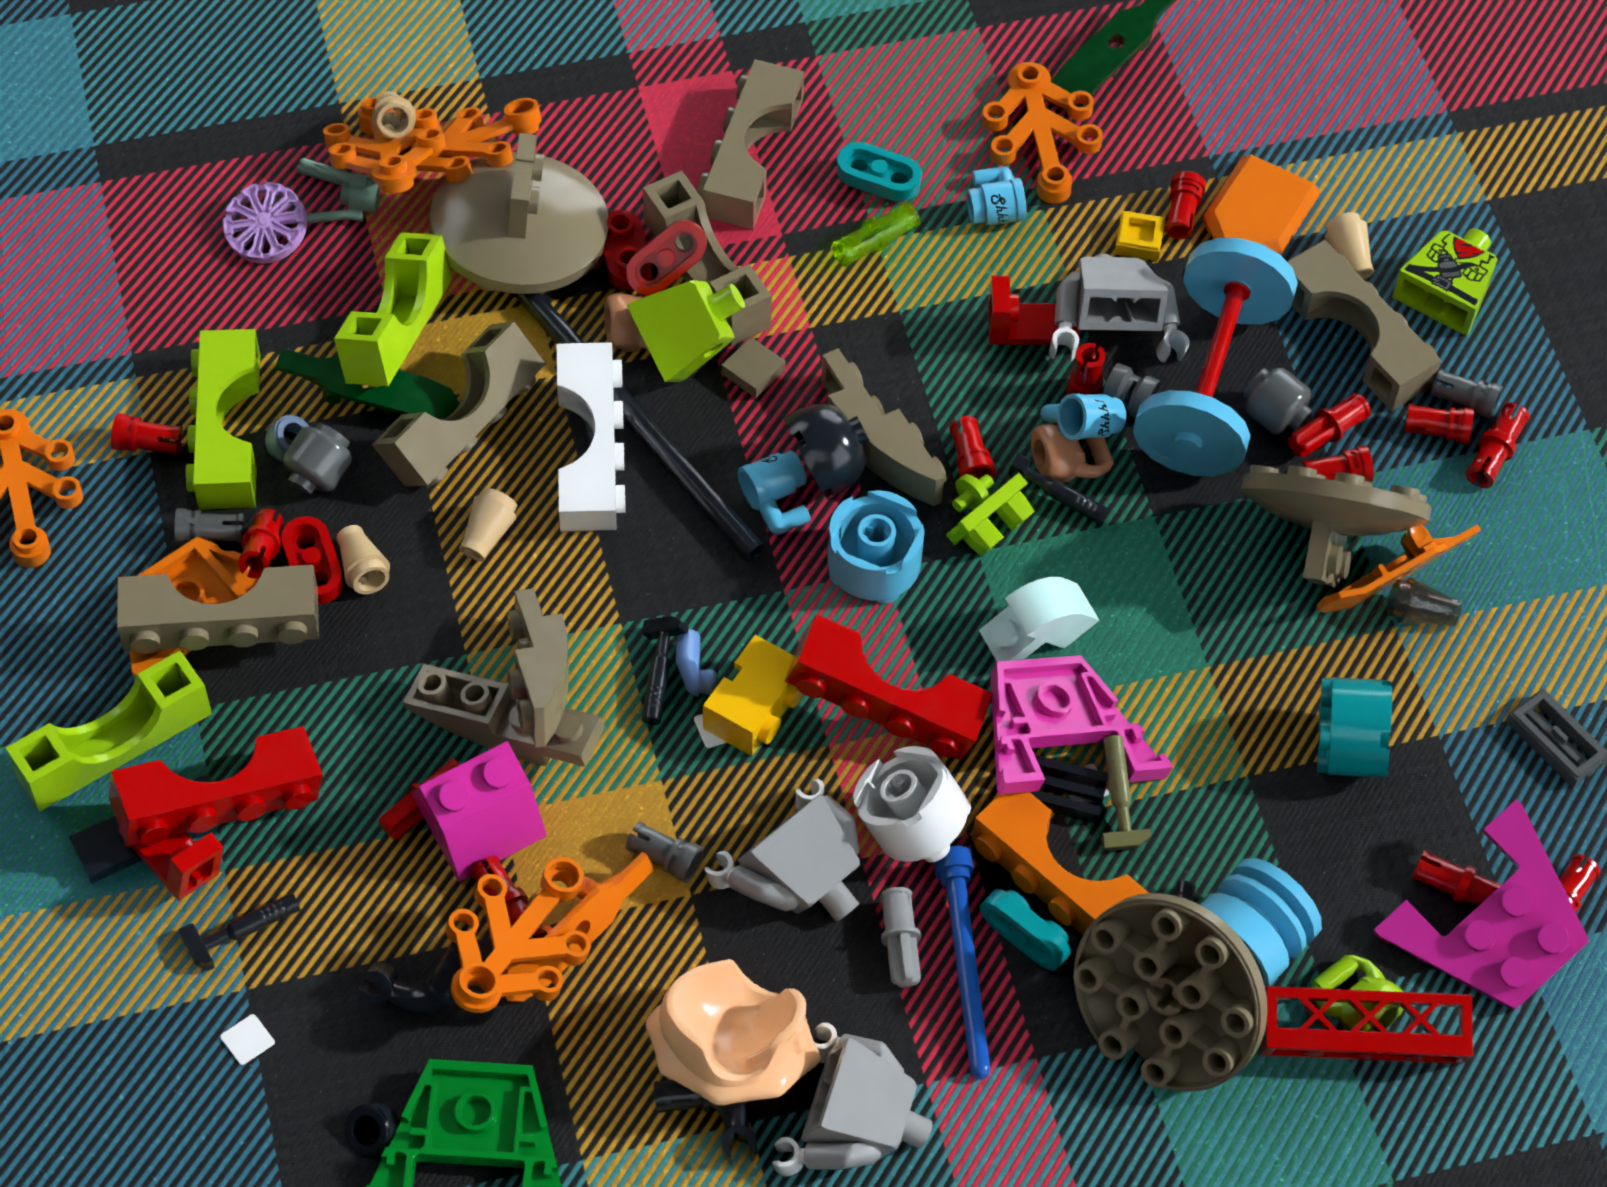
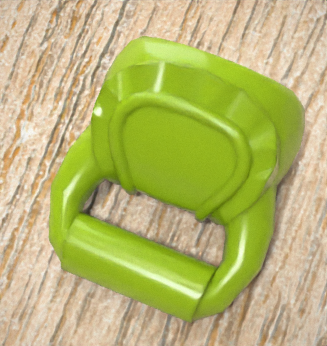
[1311,955,1403,1032]

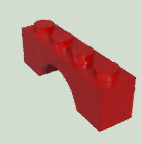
[784,614,993,761]
[108,726,323,847]

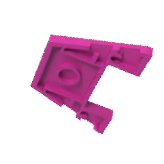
[990,655,1173,795]
[1373,799,1589,1011]

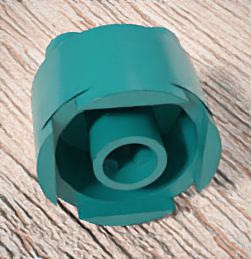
[1317,677,1392,778]

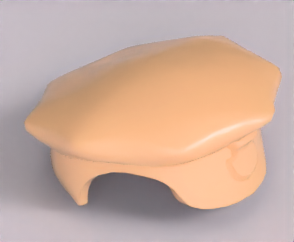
[646,959,821,1105]

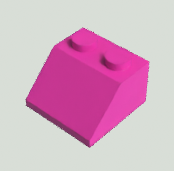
[412,741,547,882]

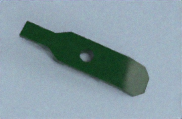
[1051,0,1177,108]
[275,348,459,420]

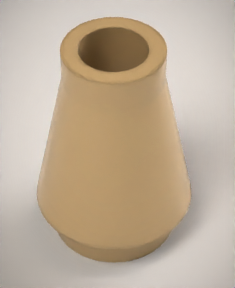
[372,91,416,139]
[1324,212,1374,279]
[459,488,517,562]
[336,525,390,594]

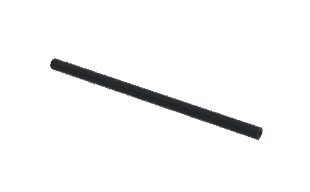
[512,293,765,561]

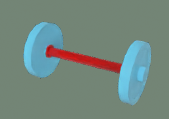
[1133,238,1298,477]

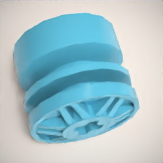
[1200,858,1322,988]

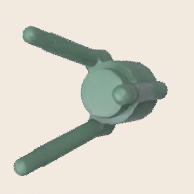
[285,158,381,225]

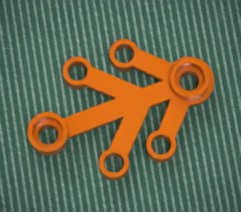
[982,62,1103,204]
[323,97,445,194]
[398,98,542,183]
[0,409,83,568]
[446,857,591,1013]

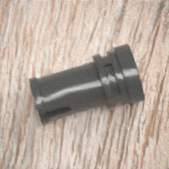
[1430,369,1503,420]
[174,508,244,546]
[626,821,704,883]

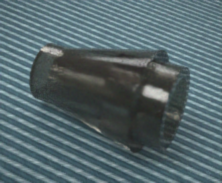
[1387,577,1462,627]

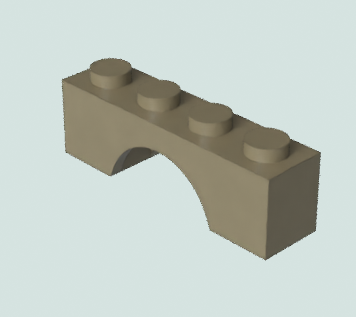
[697,59,804,230]
[643,170,772,346]
[1287,240,1442,411]
[372,321,546,487]
[117,565,319,654]

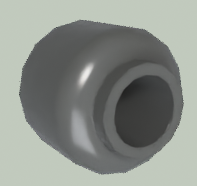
[1242,367,1313,435]
[282,423,352,495]

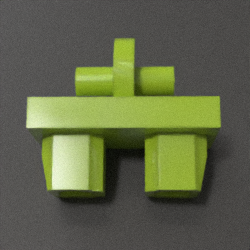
[946,473,1035,557]

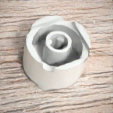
[853,746,971,862]

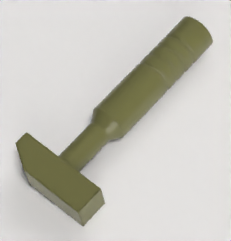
[1101,735,1151,851]

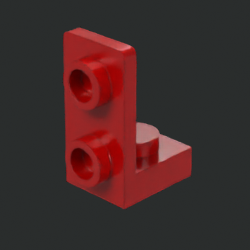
[988,276,1080,345]
[119,828,224,901]

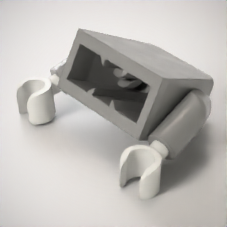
[1049,253,1189,362]
[704,779,860,922]
[772,1023,933,1176]

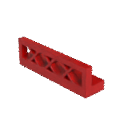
[1259,986,1473,1064]

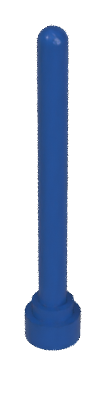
[933,846,991,1080]

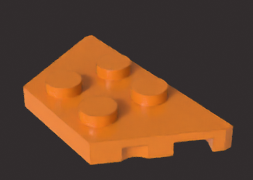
[129,537,259,681]

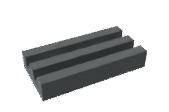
[1505,688,1607,789]

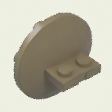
[430,133,609,294]
[1240,465,1432,589]
[1073,893,1268,1092]

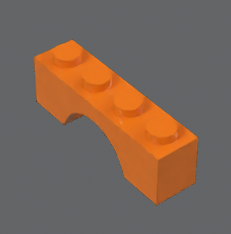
[972,792,1149,935]

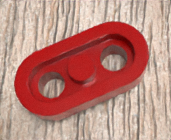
[602,210,652,291]
[626,220,707,295]
[281,516,343,604]

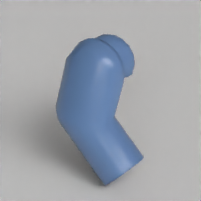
[675,629,716,697]

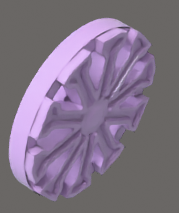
[223,182,307,264]

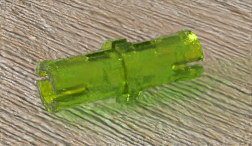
[831,201,920,267]

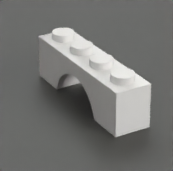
[556,342,626,531]

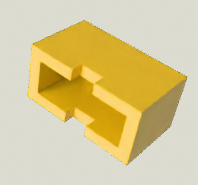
[703,635,804,756]

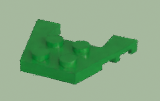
[366,1059,562,1187]

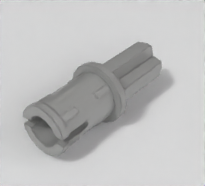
[880,887,921,988]

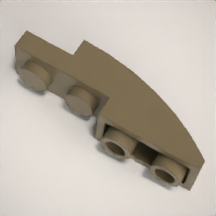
[821,348,947,506]
[507,588,569,748]
[403,664,605,767]

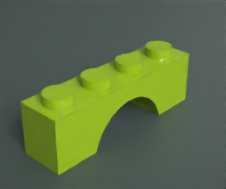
[334,232,452,387]
[186,329,260,510]
[5,650,212,812]

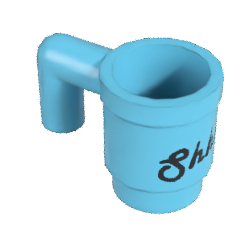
[966,166,1027,226]
[1040,394,1126,440]
[737,450,811,535]

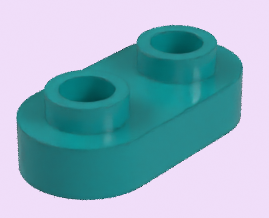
[837,142,922,201]
[980,889,1070,971]

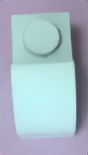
[979,577,1100,662]

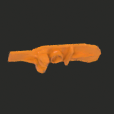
[1317,524,1481,613]
[502,852,654,1002]

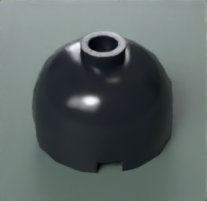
[784,403,870,500]

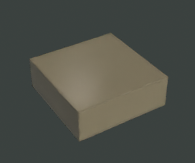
[721,337,786,398]

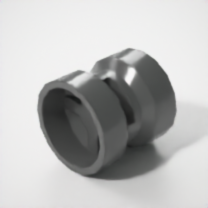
[1102,363,1161,419]

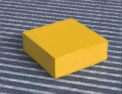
[1114,210,1165,261]

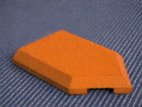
[1203,154,1320,256]

